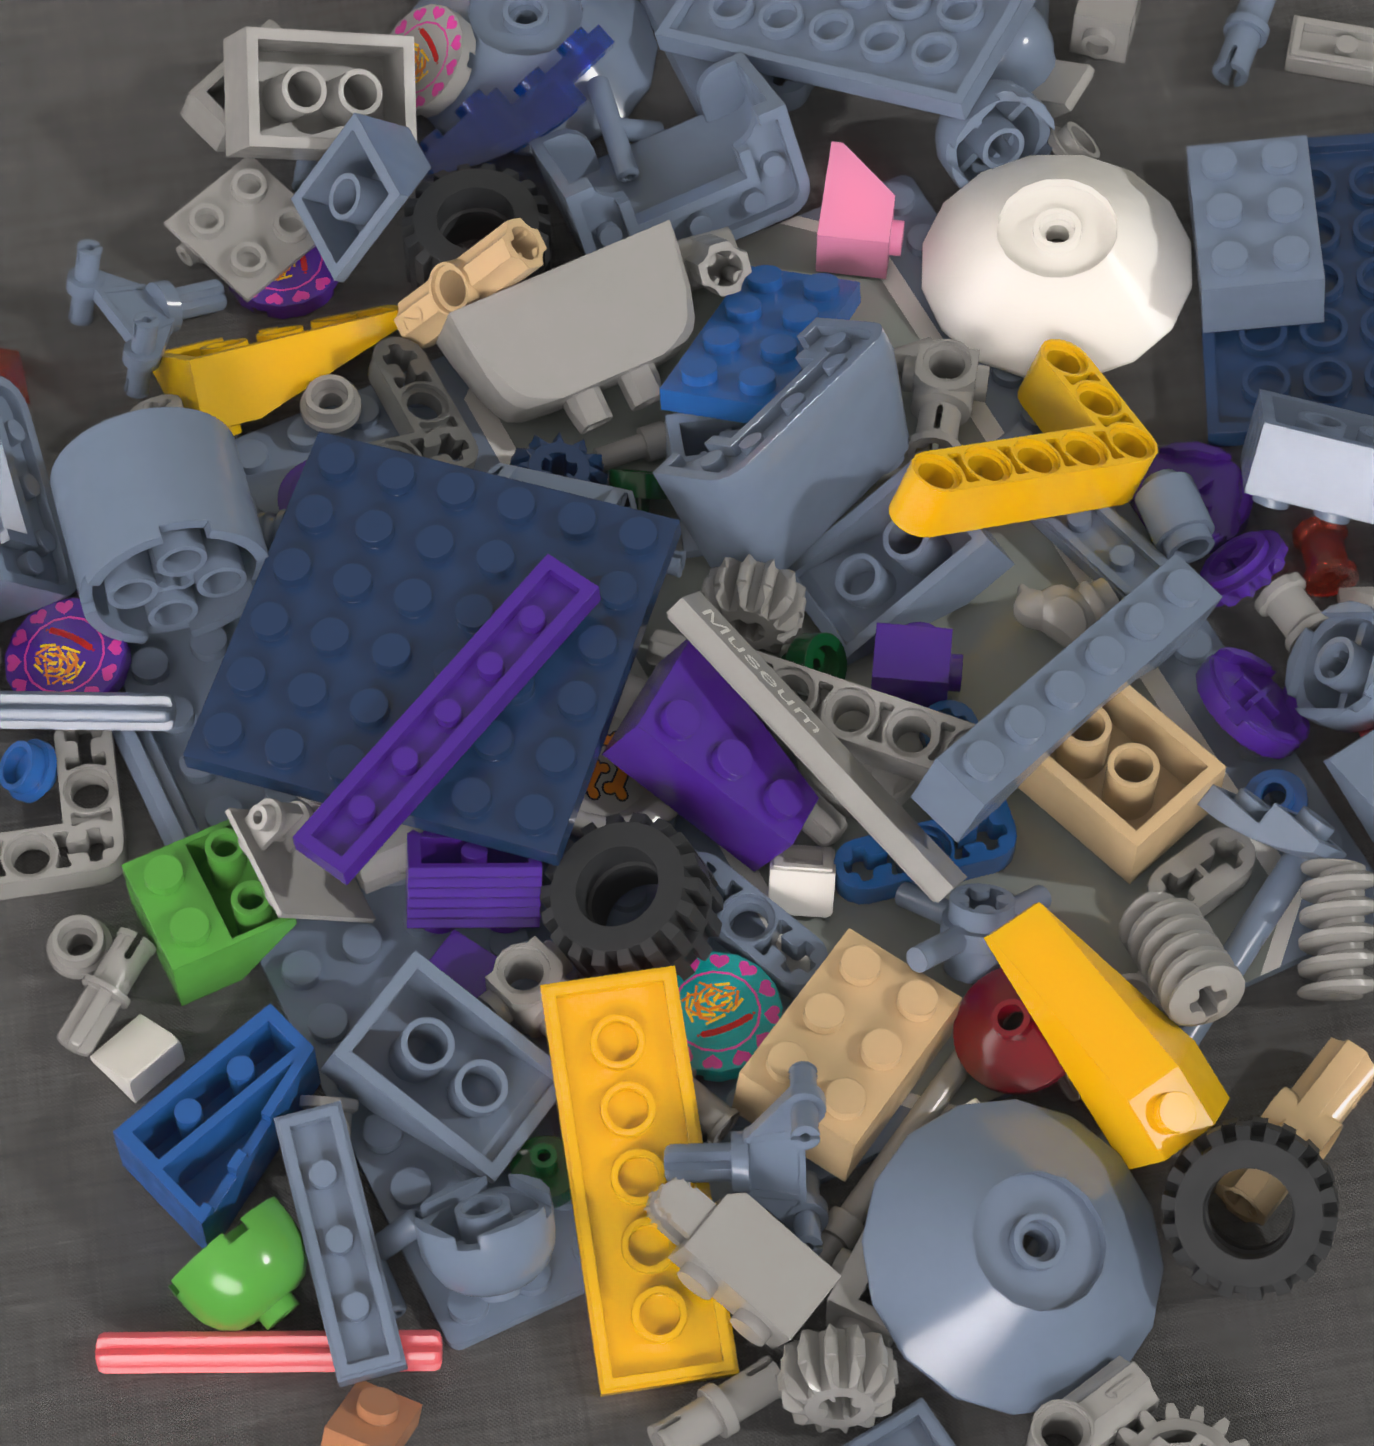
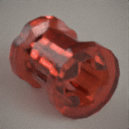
[1292,516,1359,597]

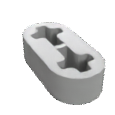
[1146,827,1256,917]

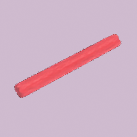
[95,1329,443,1374]

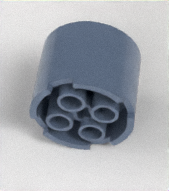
[50,407,269,644]

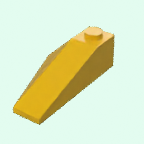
[153,305,398,436]
[984,902,1230,1170]

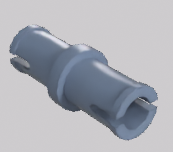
[1212,0,1277,87]

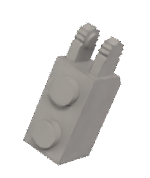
[644,1177,842,1350]

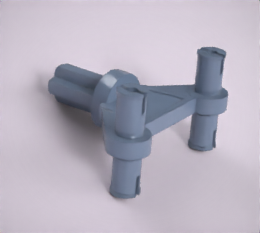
[66,239,227,399]
[664,1061,829,1256]

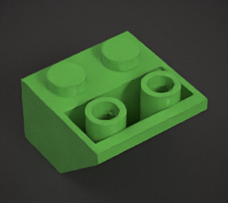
[122,819,297,1006]

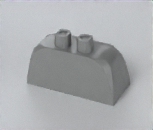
[436,220,695,434]

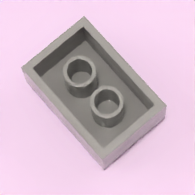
[223,26,417,161]

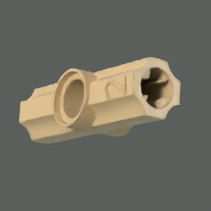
[393,218,547,349]
[1215,1037,1374,1226]

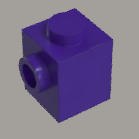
[871,622,964,708]

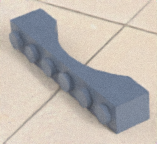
[910,553,1222,843]

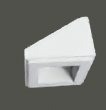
[768,845,836,918]
[90,1014,185,1103]

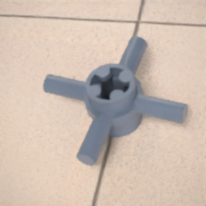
[895,882,1052,984]

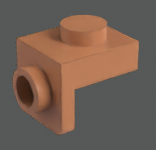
[321,1381,423,1446]

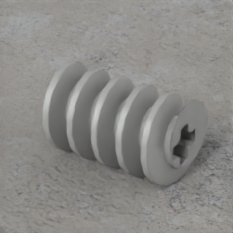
[1297,858,1374,1002]
[1119,891,1245,1027]

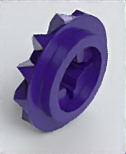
[1199,530,1289,608]

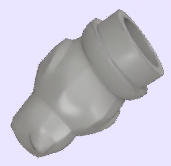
[1013,578,1120,648]

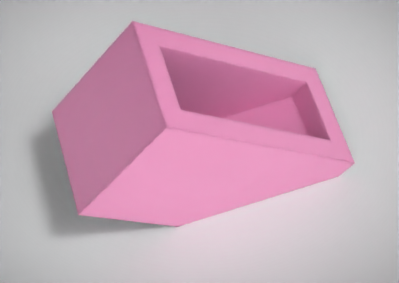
[816,141,905,279]

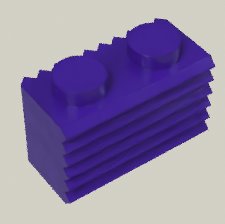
[405,829,542,934]

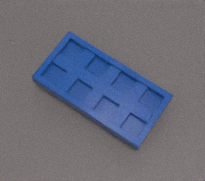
[659,265,861,423]

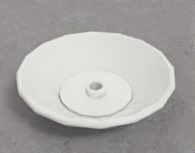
[921,155,1192,378]

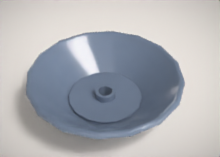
[411,0,658,156]
[861,1099,1164,1415]

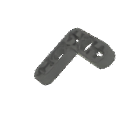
[367,337,479,469]

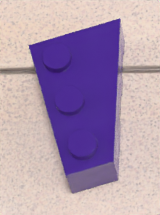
[602,639,819,872]

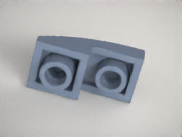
[1197,784,1347,860]

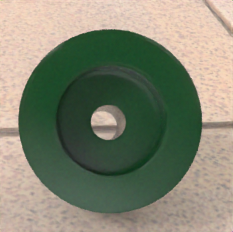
[608,468,668,512]
[781,633,847,696]
[511,1136,571,1208]

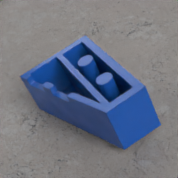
[113,1003,321,1249]

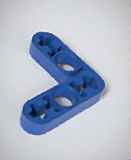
[833,700,1017,905]

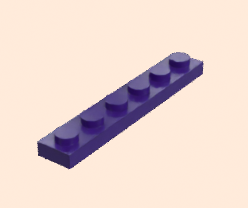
[292,554,601,885]

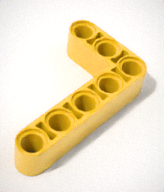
[889,339,1158,537]

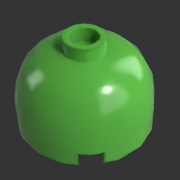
[168,1196,308,1331]

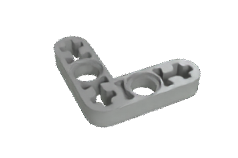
[0,730,128,900]

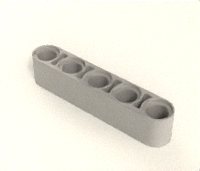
[747,650,976,783]

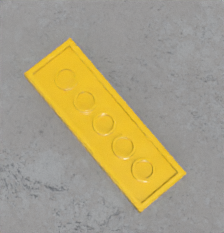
[540,966,739,1397]

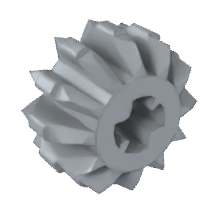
[701,554,807,653]
[778,1323,898,1434]

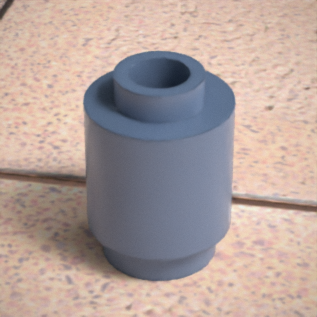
[1135,469,1215,564]

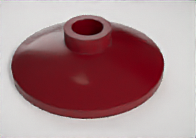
[953,968,1066,1095]

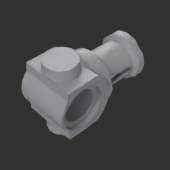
[901,339,990,459]
[477,936,573,1038]

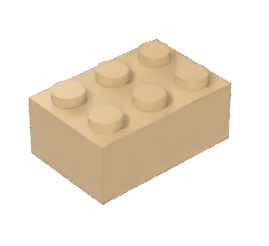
[1018,685,1226,884]
[732,928,962,1182]

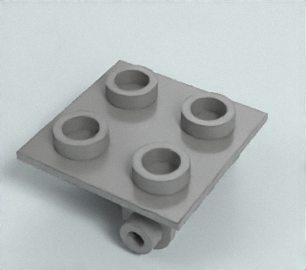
[164,158,316,303]
[225,798,376,923]

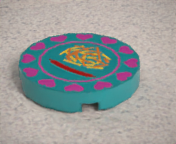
[677,952,783,1082]

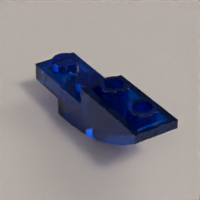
[418,24,615,179]

